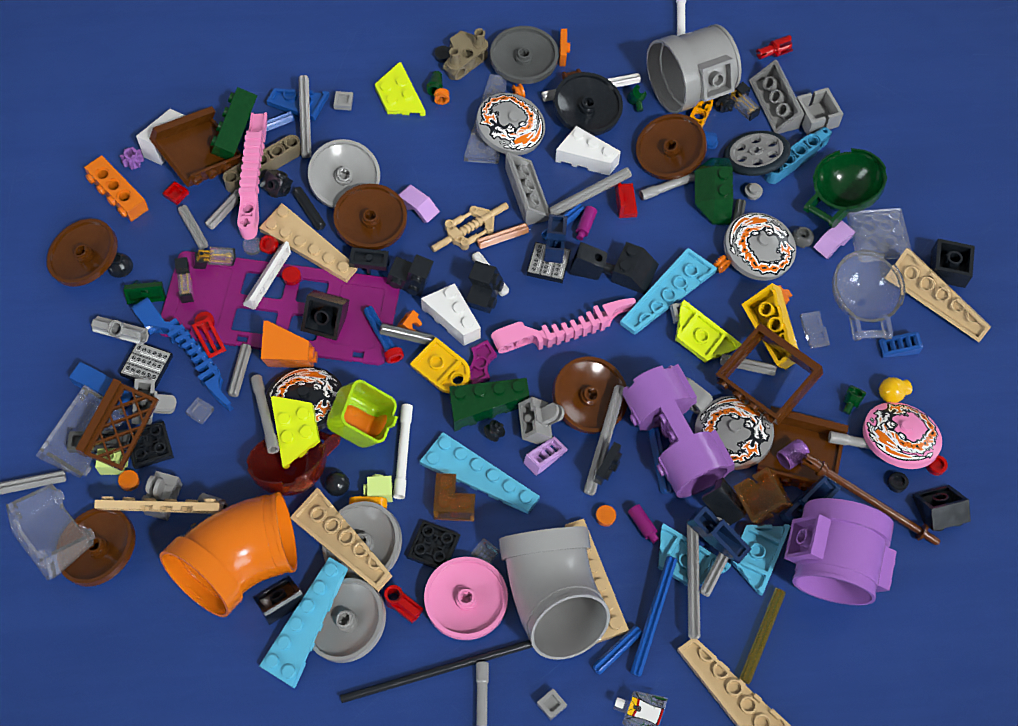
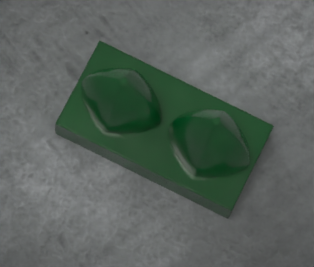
[123,280,166,304]

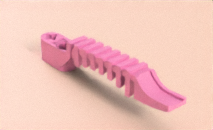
[237,112,267,240]
[491,298,636,353]

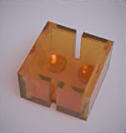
[733,467,793,525]

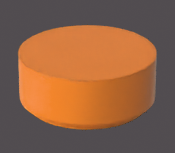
[118,470,140,491]
[596,505,616,527]

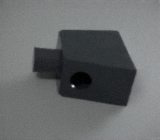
[569,242,615,280]

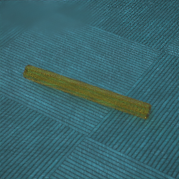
[739,588,786,684]

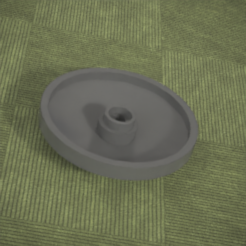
[490,26,559,84]

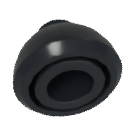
[107,253,133,278]

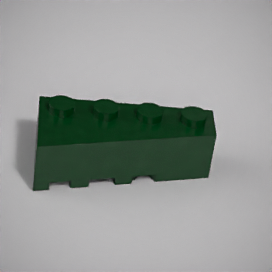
[210,87,258,160]
[449,378,529,432]

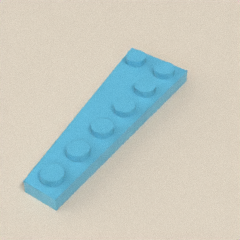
[620,248,717,335]
[420,432,540,514]
[259,557,348,688]

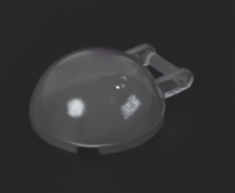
[832,250,906,341]

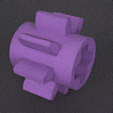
[120,147,144,170]

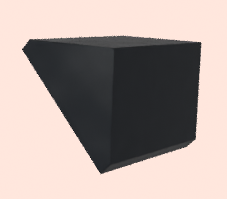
[253,576,304,625]

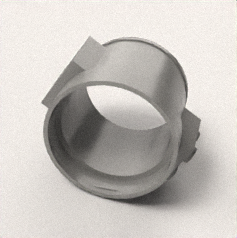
[647,24,742,114]

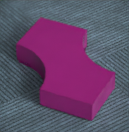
[469,340,497,384]

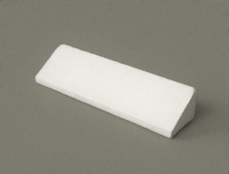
[243,241,291,310]

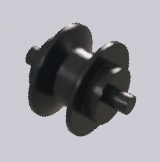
[716,94,735,113]
[484,420,505,442]

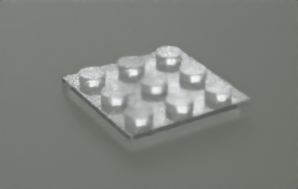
[847,208,912,261]

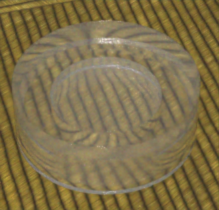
[243,237,261,255]

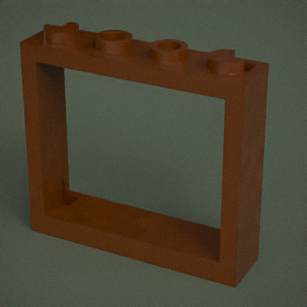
[715,323,823,425]

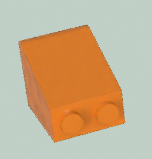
[261,321,318,368]

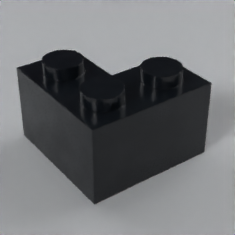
[386,254,434,297]
[466,261,504,314]

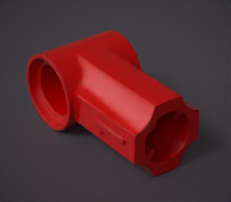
[384,585,423,624]

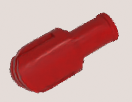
[756,35,793,60]

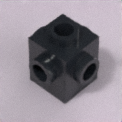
[260,170,293,198]

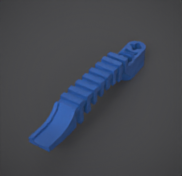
[131,297,234,411]

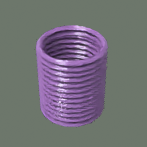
[777,439,810,470]

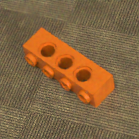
[84,155,149,222]

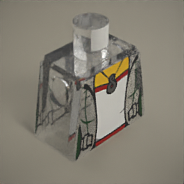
[613,691,668,726]

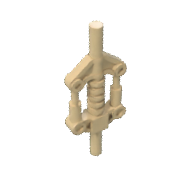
[431,202,509,252]

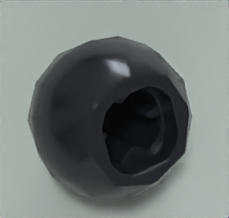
[324,471,350,497]

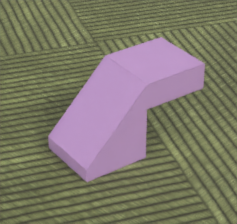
[398,185,440,223]
[814,221,856,259]

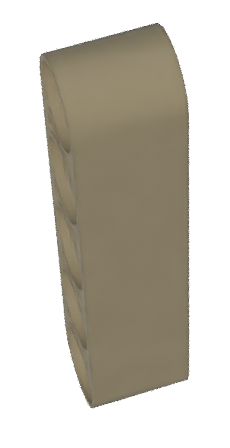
[223,135,301,193]

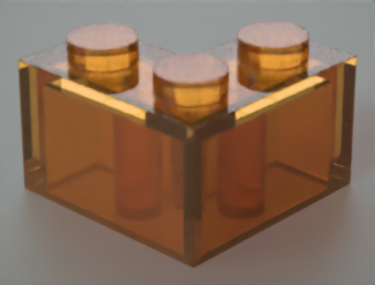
[433,473,475,522]

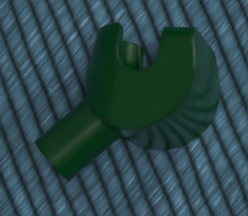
[627,84,647,112]
[842,385,866,415]

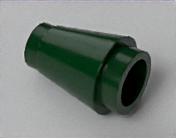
[426,71,443,96]

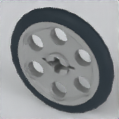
[723,131,791,176]

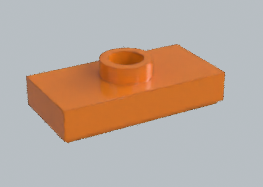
[559,29,570,66]

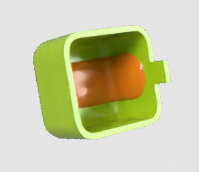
[326,380,398,448]

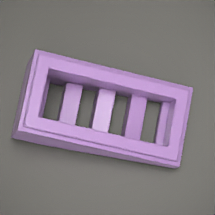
[524,436,568,476]

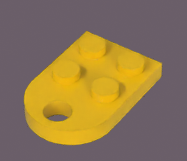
[410,338,471,394]

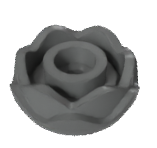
[792,226,814,248]

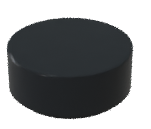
[435,46,450,63]
[887,472,909,493]

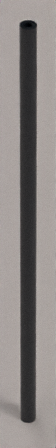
[340,640,533,703]

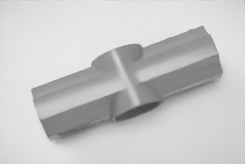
[91,316,149,345]

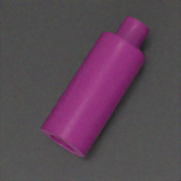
[576,206,597,240]
[628,504,659,543]

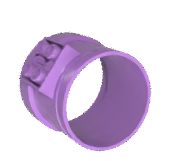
[784,498,897,605]

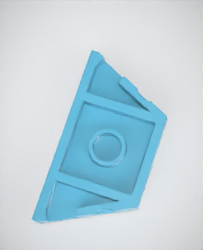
[658,523,731,586]
[730,524,791,596]

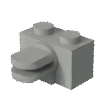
[131,379,177,425]
[518,397,564,445]
[141,471,183,521]

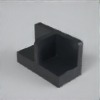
[349,247,390,275]
[702,477,747,526]

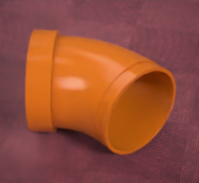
[160,492,297,617]

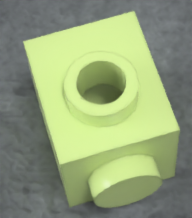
[95,448,129,475]
[363,474,393,502]

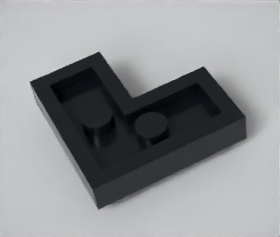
[594,442,622,485]

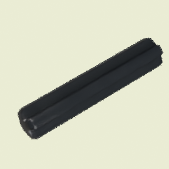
[293,187,326,230]

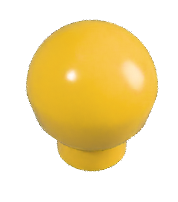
[879,377,912,403]

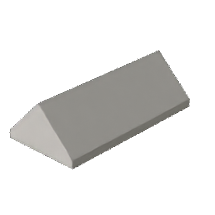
[749,59,804,134]
[505,152,551,225]

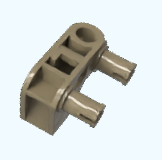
[443,28,488,80]

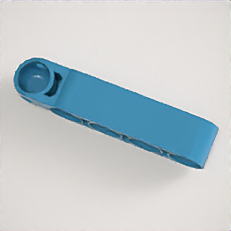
[764,127,832,184]

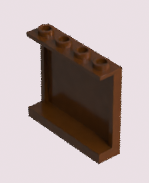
[149,106,244,187]
[755,406,849,491]

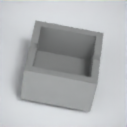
[796,88,843,135]

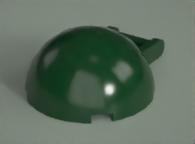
[803,148,887,228]

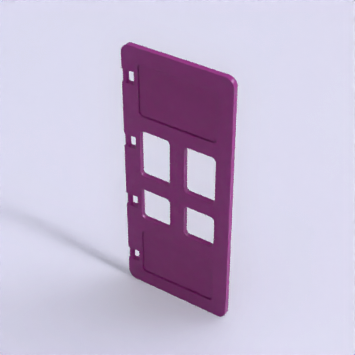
[160,251,400,366]

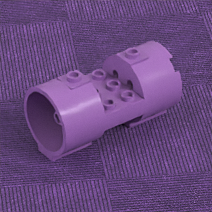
[622,364,735,498]

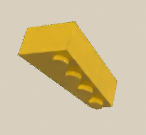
[741,283,799,370]

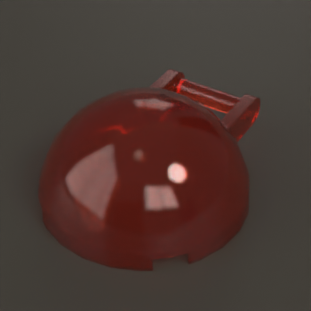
[247,431,341,496]

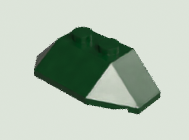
[694,158,733,225]

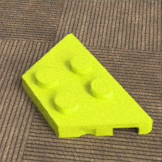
[375,62,426,116]
[675,300,741,363]
[271,396,320,469]

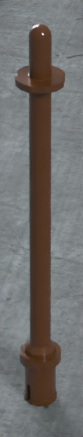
[801,452,940,545]

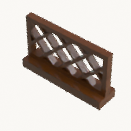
[75,378,159,471]

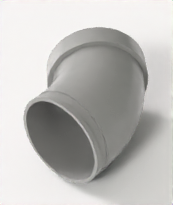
[499,526,610,660]

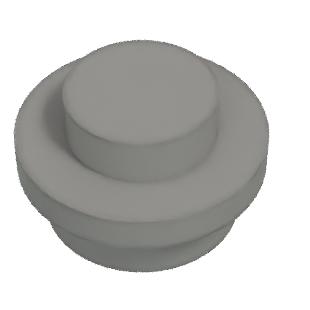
[745,183,763,200]

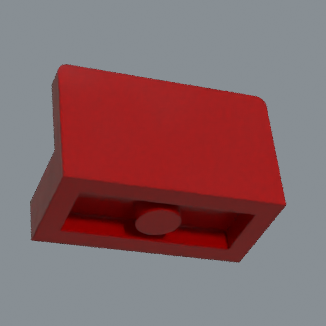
[615,182,638,218]

